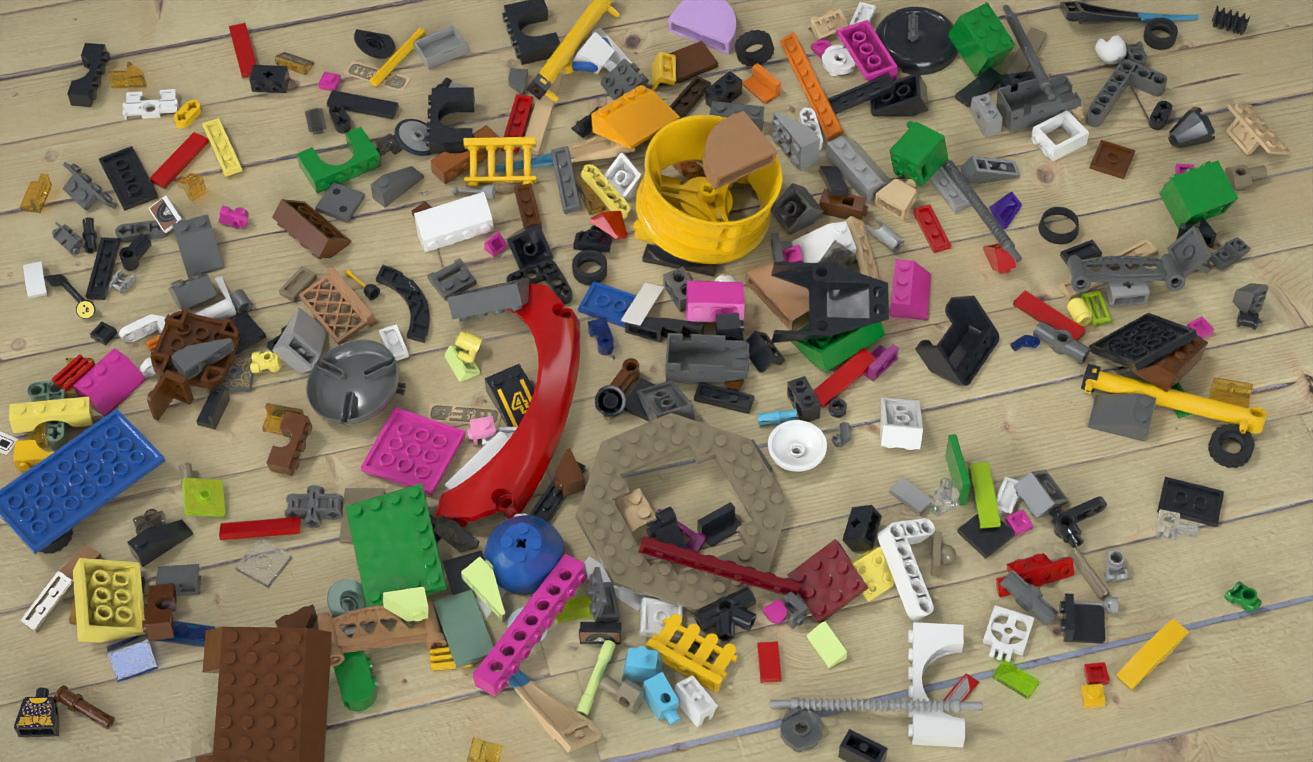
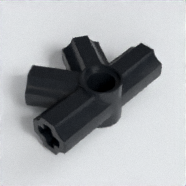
[694,587,757,641]

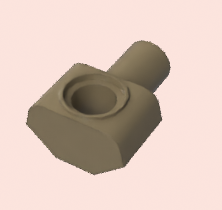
[1225,165,1267,190]
[599,675,645,713]

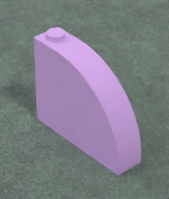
[668,0,736,55]

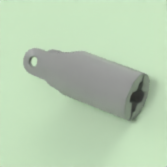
[865,217,904,252]

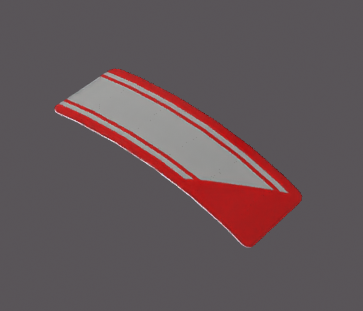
[944,673,979,702]

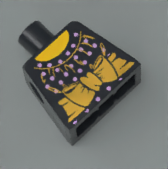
[14,687,59,737]

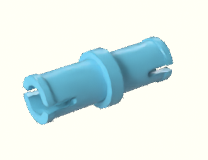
[758,409,798,426]

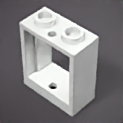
[1031,110,1089,162]

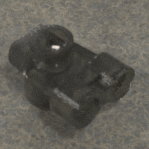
[376,133,403,157]
[133,509,167,535]

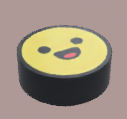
[76,300,96,319]

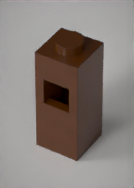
[819,188,869,221]

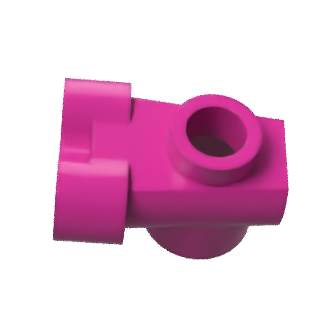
[219,205,249,229]

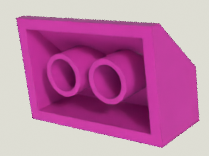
[890,259,931,320]
[685,280,744,323]
[73,348,146,417]

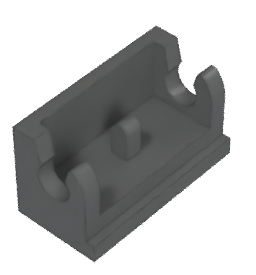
[156,564,201,595]

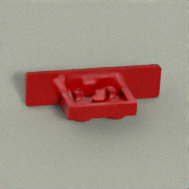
[996,553,1074,597]

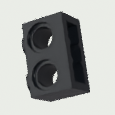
[787,376,821,422]

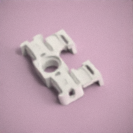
[123,89,179,120]

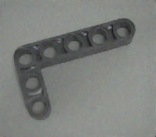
[1086,59,1167,127]

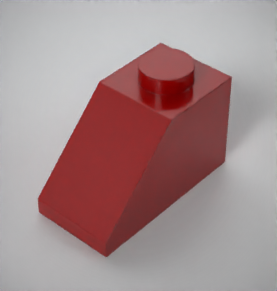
[983,243,1016,274]

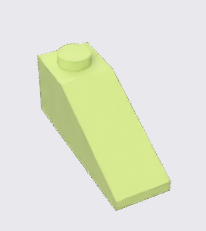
[461,557,505,622]

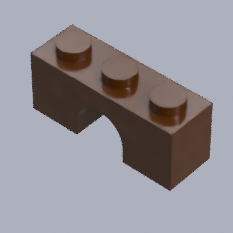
[266,411,313,476]
[142,583,177,641]

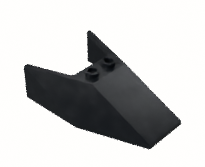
[771,262,889,344]

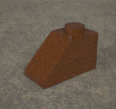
[554,448,585,497]

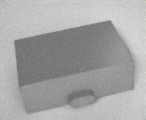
[414,25,468,69]

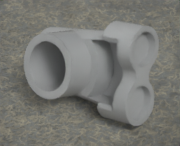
[1104,549,1130,582]

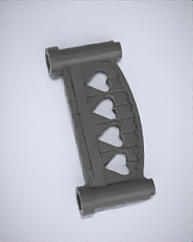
[1067,254,1185,293]

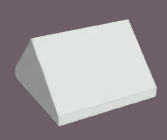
[604,152,643,201]

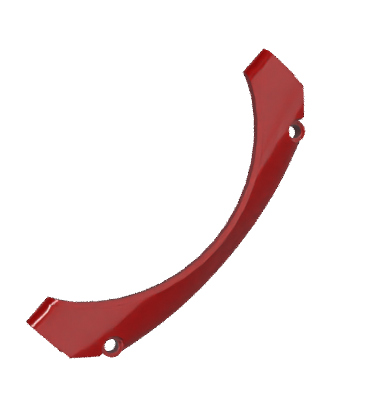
[434,284,580,528]

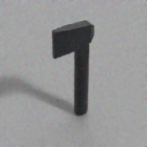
[43,274,85,303]

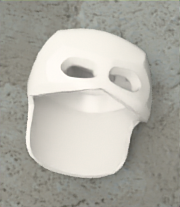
[1095,35,1127,64]

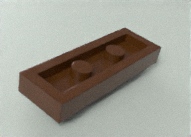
[514,183,542,229]

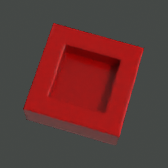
[1083,662,1110,685]

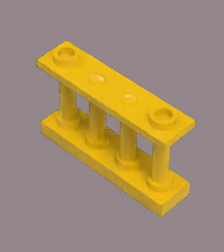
[464,137,537,187]

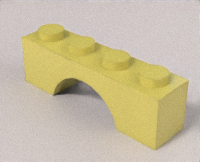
[9,397,93,433]

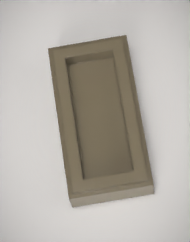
[279,266,317,302]

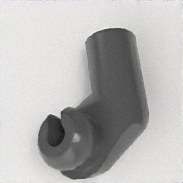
[832,422,851,447]

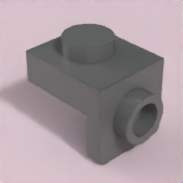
[785,591,808,629]

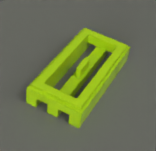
[1081,291,1111,327]

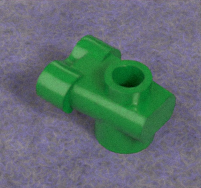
[1224,581,1262,613]

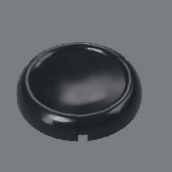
[875,7,958,75]

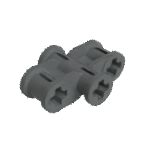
[284,485,344,528]

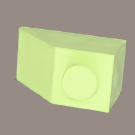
[383,587,428,621]

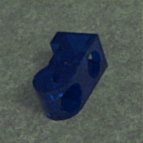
[587,317,614,356]

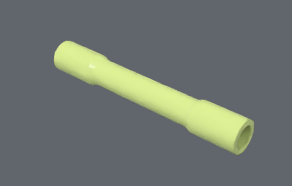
[576,640,616,717]

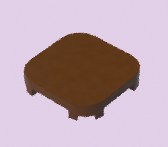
[150,308,240,388]

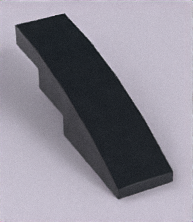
[625,317,704,343]

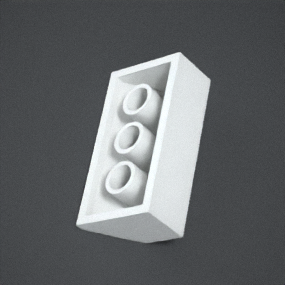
[414,192,494,252]

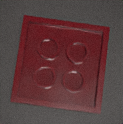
[787,539,869,624]

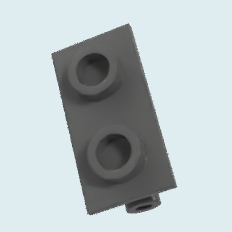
[52,222,85,255]

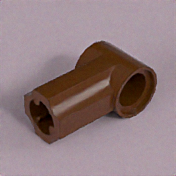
[610,358,640,393]

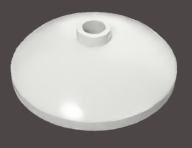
[768,420,827,472]

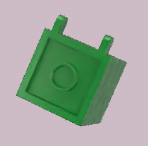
[889,121,948,187]

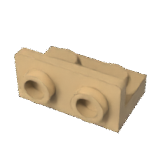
[807,9,849,41]

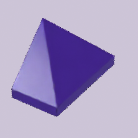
[989,192,1022,229]

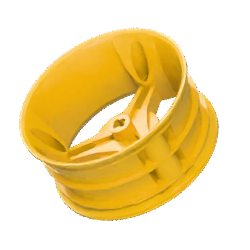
[636,115,782,264]

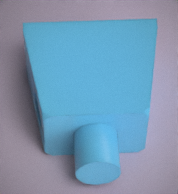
[622,646,664,683]
[643,672,681,725]

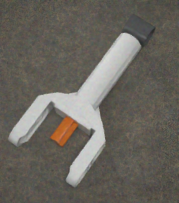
[119,289,253,377]

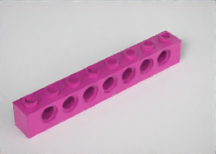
[473,554,588,697]

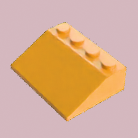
[591,85,680,149]

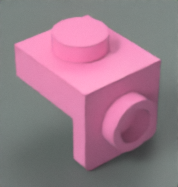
[467,416,496,446]

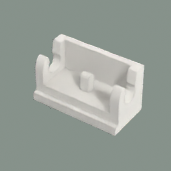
[674,675,718,727]

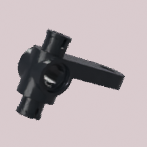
[1049,496,1107,548]

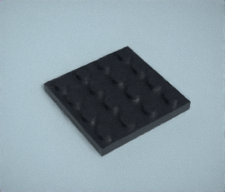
[1089,313,1198,371]

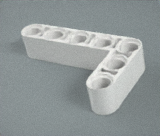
[878,518,935,622]

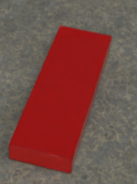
[913,205,951,253]

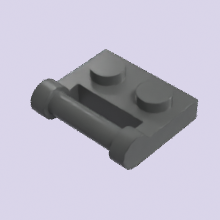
[427,258,477,301]

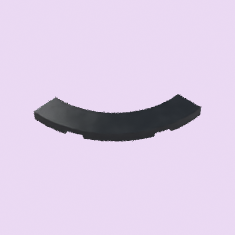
[376,265,430,343]

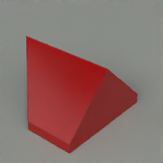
[589,210,627,239]

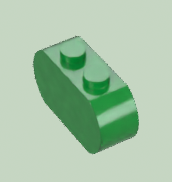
[333,651,379,711]

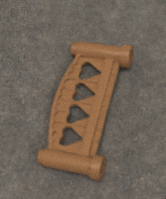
[317,599,447,667]

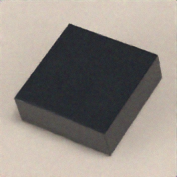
[90,321,118,346]

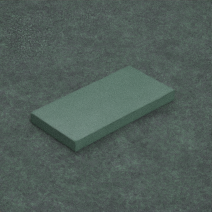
[433,590,493,668]

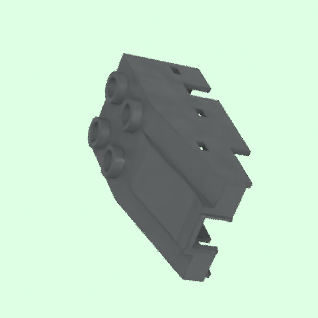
[996,76,1081,132]
[665,333,749,383]

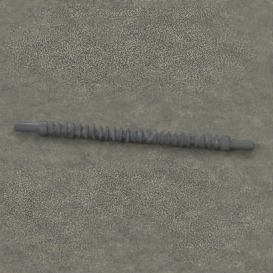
[1003,4,1055,100]
[943,159,1022,262]

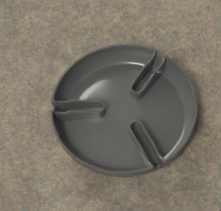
[306,340,399,425]

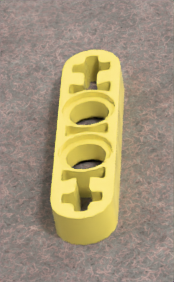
[581,164,631,219]

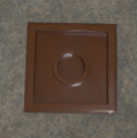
[1089,140,1135,179]

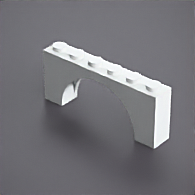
[908,622,965,747]

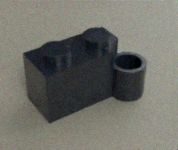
[646,507,687,560]

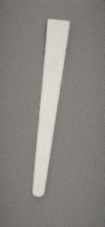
[215,276,232,303]

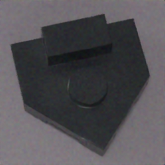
[573,225,612,253]

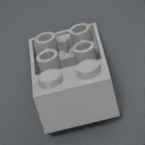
[771,112,820,171]
[272,307,327,374]

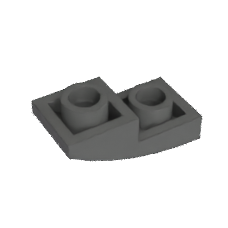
[1209,237,1251,270]

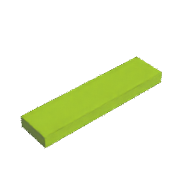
[969,462,1001,528]

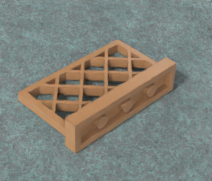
[298,266,377,345]

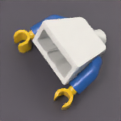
[563,32,617,74]

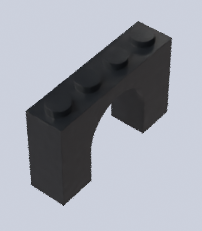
[502,0,560,65]
[426,87,475,154]

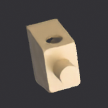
[874,179,917,221]

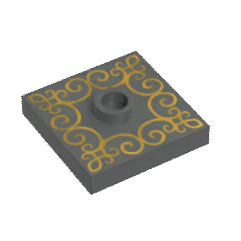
[212,357,254,392]

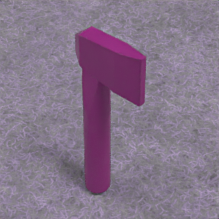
[657,509,706,553]

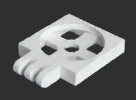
[983,605,1034,663]

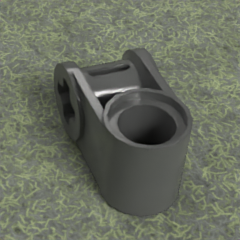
[1125,41,1147,66]

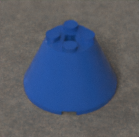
[484,515,565,595]

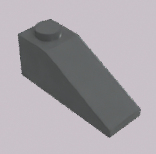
[960,156,1020,184]
[370,166,424,208]
[171,338,234,380]

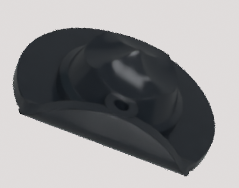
[354,29,395,59]

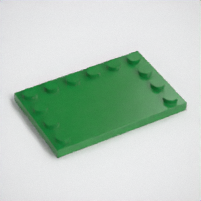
[345,483,448,607]

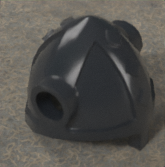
[595,385,626,417]

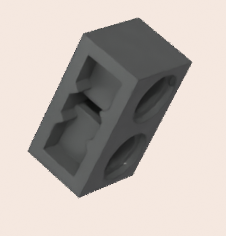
[663,267,693,312]

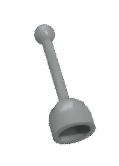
[452,185,496,199]
[1074,597,1118,614]

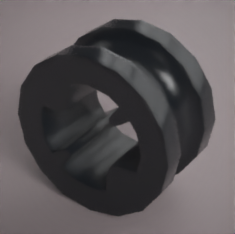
[829,398,847,418]

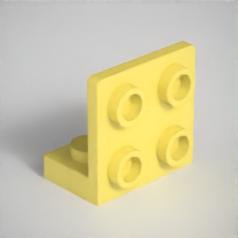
[851,546,896,602]

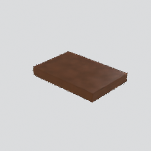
[669,41,718,84]

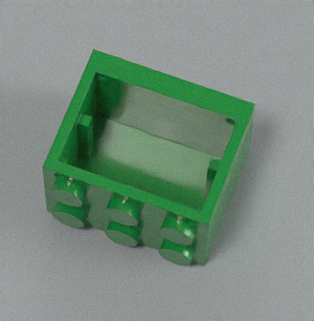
[948,2,1016,77]
[1159,160,1238,230]

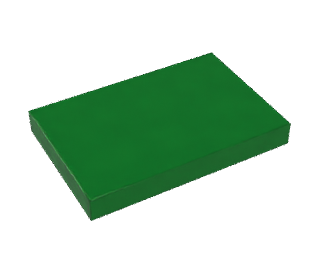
[945,434,971,506]

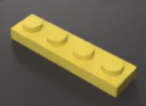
[202,118,242,177]

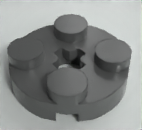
[780,709,822,752]

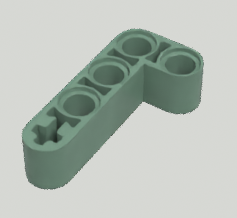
[27,380,68,451]

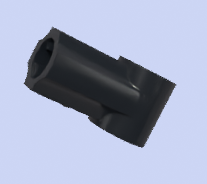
[119,234,152,271]

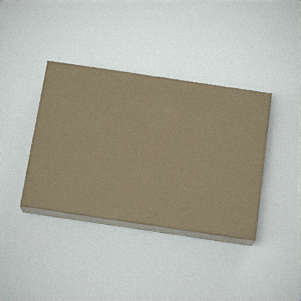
[340,488,385,543]

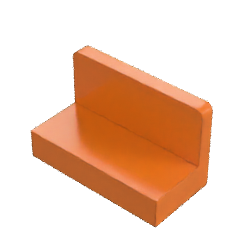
[742,63,781,104]

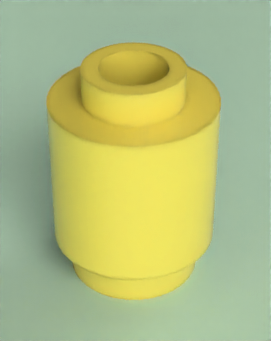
[1067,298,1092,326]

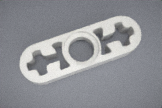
[799,108,823,151]

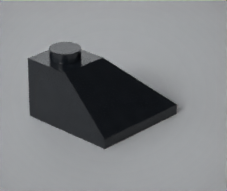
[506,224,554,270]

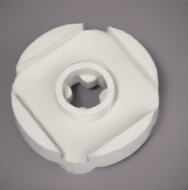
[822,45,856,76]

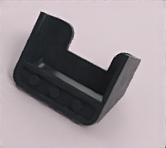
[915,295,999,386]

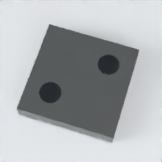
[315,182,365,223]

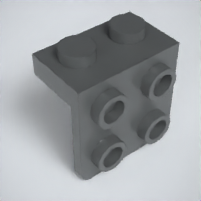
[601,59,652,100]
[586,567,620,622]

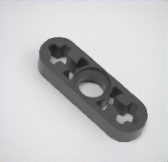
[115,220,170,242]

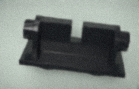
[571,106,602,138]

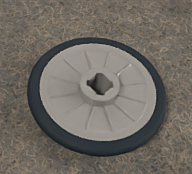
[394,119,430,156]

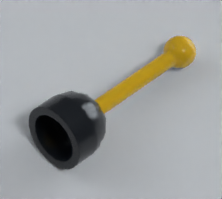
[345,270,380,300]

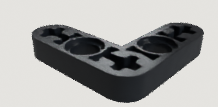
[506,260,572,305]

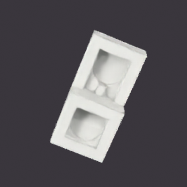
[23,261,48,298]

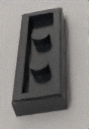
[955,67,1001,107]
[819,166,849,196]
[694,382,755,414]

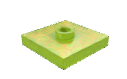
[182,478,225,517]

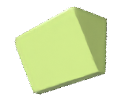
[444,346,481,382]
[807,621,847,668]

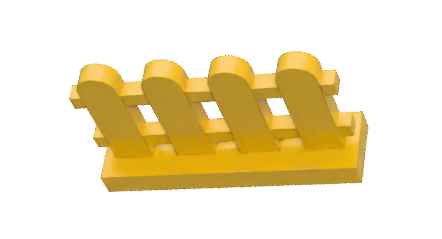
[646,614,738,693]

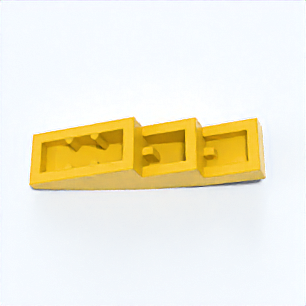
[1116,619,1189,691]

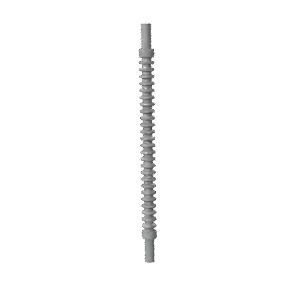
[770,698,983,713]

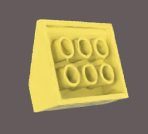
[73,558,146,643]

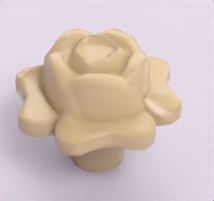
[1069,104,1085,121]

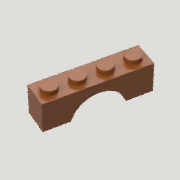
[430,125,501,184]

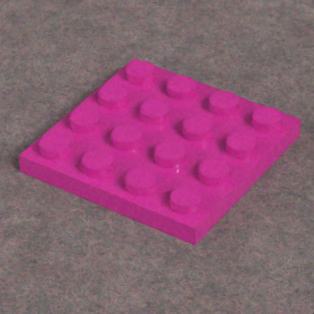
[361,407,466,496]

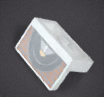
[149,196,185,233]

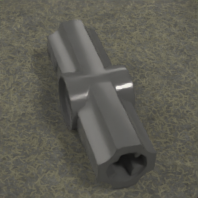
[1033,321,1091,363]
[1000,570,1059,626]

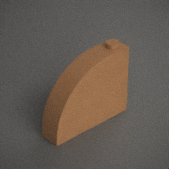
[702,110,778,190]
[746,263,809,331]

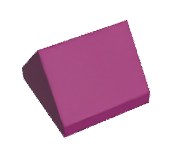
[484,231,508,257]

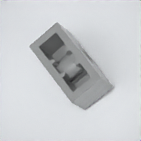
[970,93,1003,137]
[1105,281,1150,307]

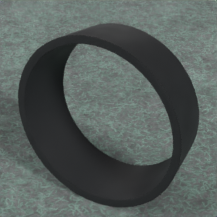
[1038,207,1079,245]

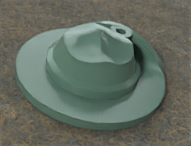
[327,579,367,626]

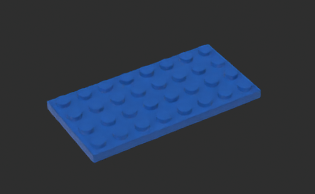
[0,409,165,554]

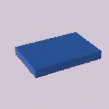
[578,281,637,328]

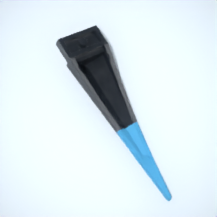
[1060,1,1198,24]

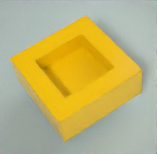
[1080,684,1106,708]

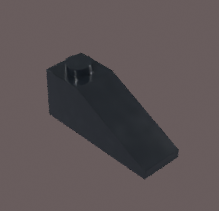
[127,519,193,567]

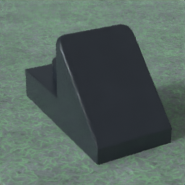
[1176,217,1217,248]

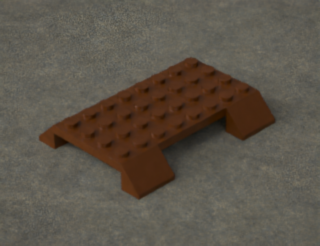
[196,627,332,762]

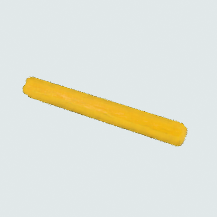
[370,28,426,87]

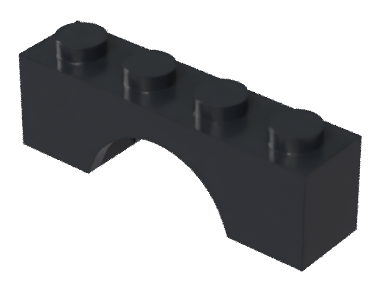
[67,43,110,107]

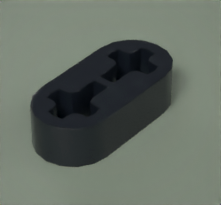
[1149,101,1172,130]
[329,104,351,134]

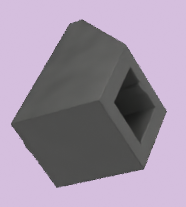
[1232,283,1269,314]

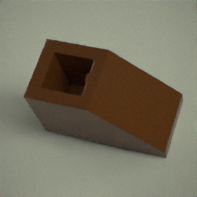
[275,604,317,628]

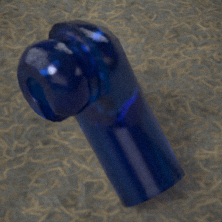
[1010,335,1040,351]

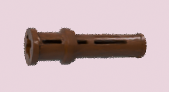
[54,685,115,729]

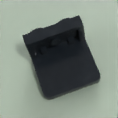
[1059,593,1106,644]

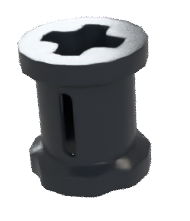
[1236,310,1259,330]

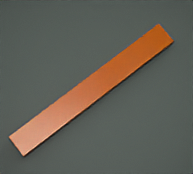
[780,32,845,142]

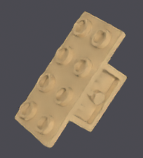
[1226,103,1290,155]

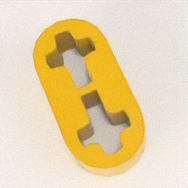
[174,100,202,128]

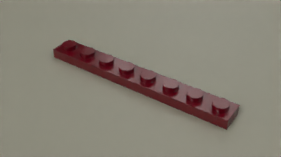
[638,537,801,596]

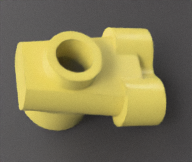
[250,351,282,373]

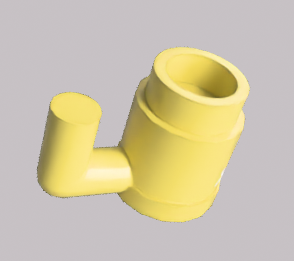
[455,331,482,363]

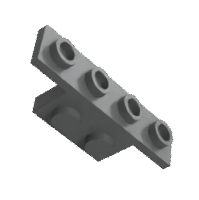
[63,162,117,211]

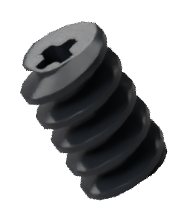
[1212,5,1251,35]

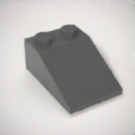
[172,214,224,278]
[637,380,695,421]
[1087,393,1156,442]

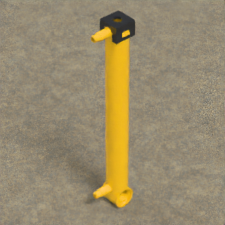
[526,0,620,102]
[1081,364,1267,434]

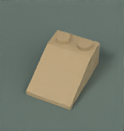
[614,488,656,541]

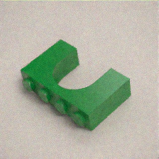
[297,127,381,193]

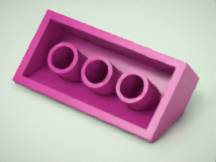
[836,20,898,81]

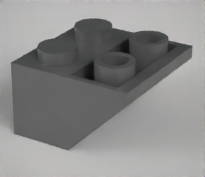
[168,272,217,310]

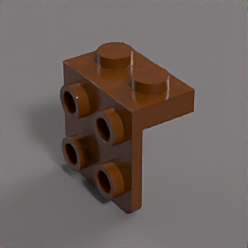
[147,370,194,421]

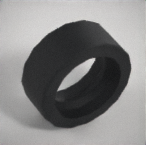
[1143,18,1178,50]
[572,250,607,285]

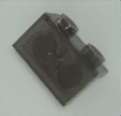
[819,240,856,268]
[434,515,480,553]

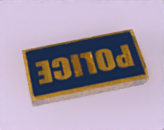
[275,52,315,75]

